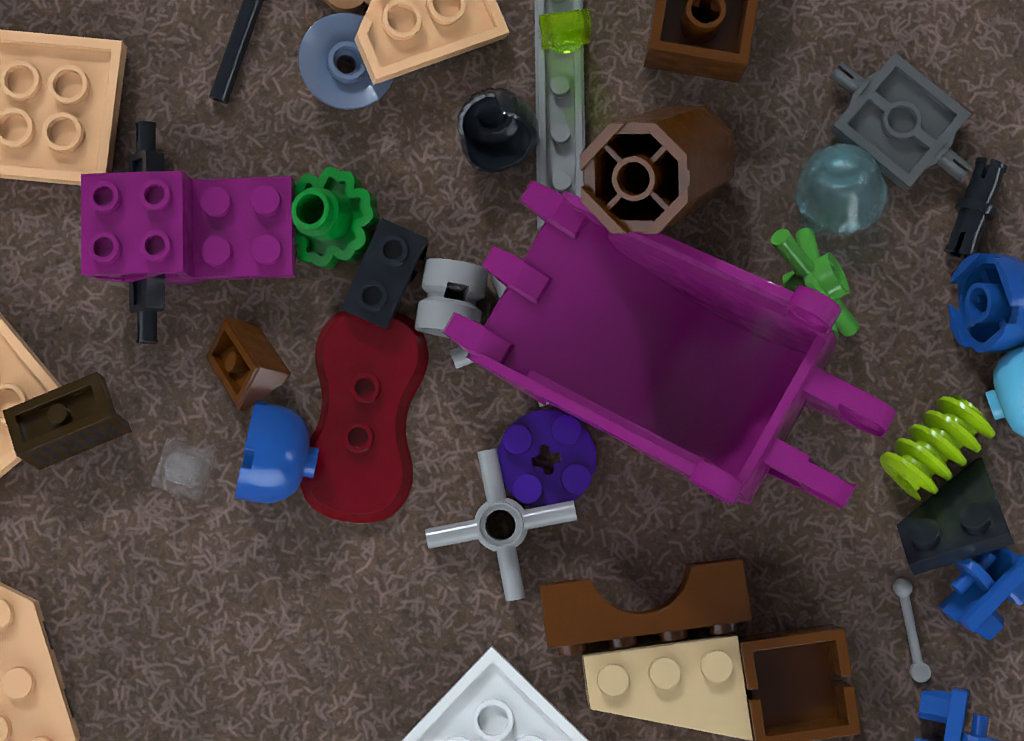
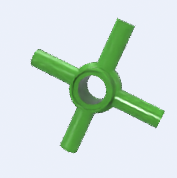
[771,228,859,339]

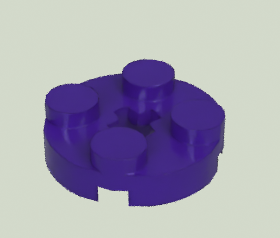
[497,410,596,508]

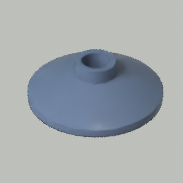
[298,13,394,110]

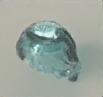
[795,143,889,235]

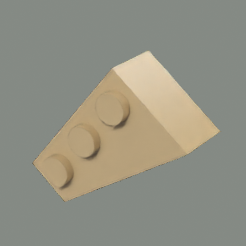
[581,633,753,741]

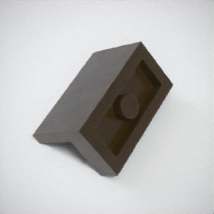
[3,372,132,470]

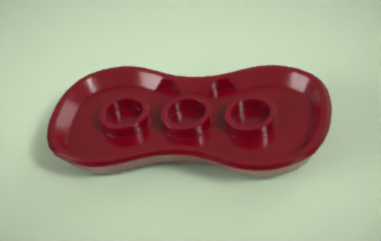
[300,310,429,523]

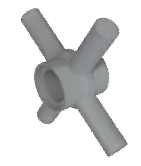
[425,448,577,601]

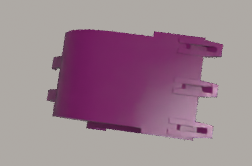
[442,181,897,509]

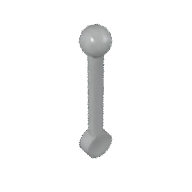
[893,578,931,683]

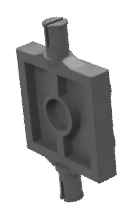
[829,52,973,191]

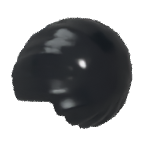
[457,87,539,173]

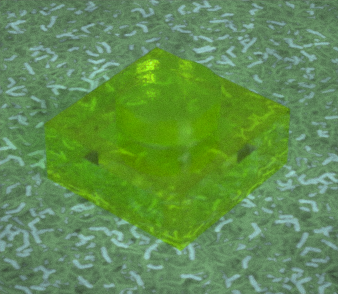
[538,8,592,54]

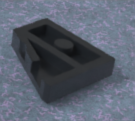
[897,457,1014,576]

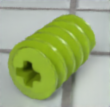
[880,394,996,501]

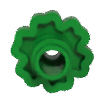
[291,167,380,269]

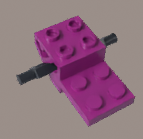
[81,121,296,344]

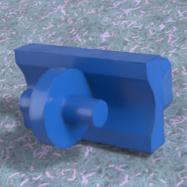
[938,547,1024,640]
[915,687,1002,741]

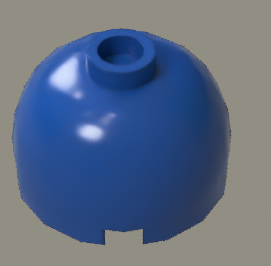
[948,253,1024,353]
[235,401,319,503]

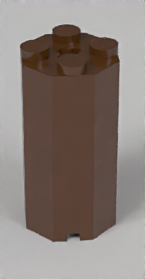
[580,105,737,234]

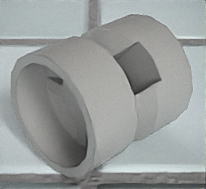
[415,258,489,338]

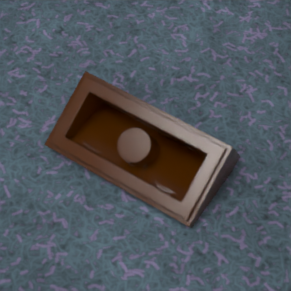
[206,316,291,411]

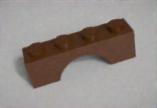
[539,558,752,655]

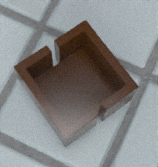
[738,624,861,741]

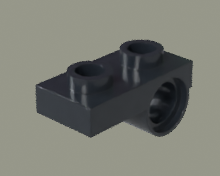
[340,218,429,330]

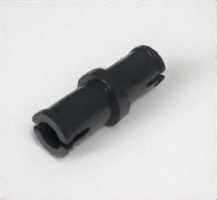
[944,157,1008,259]

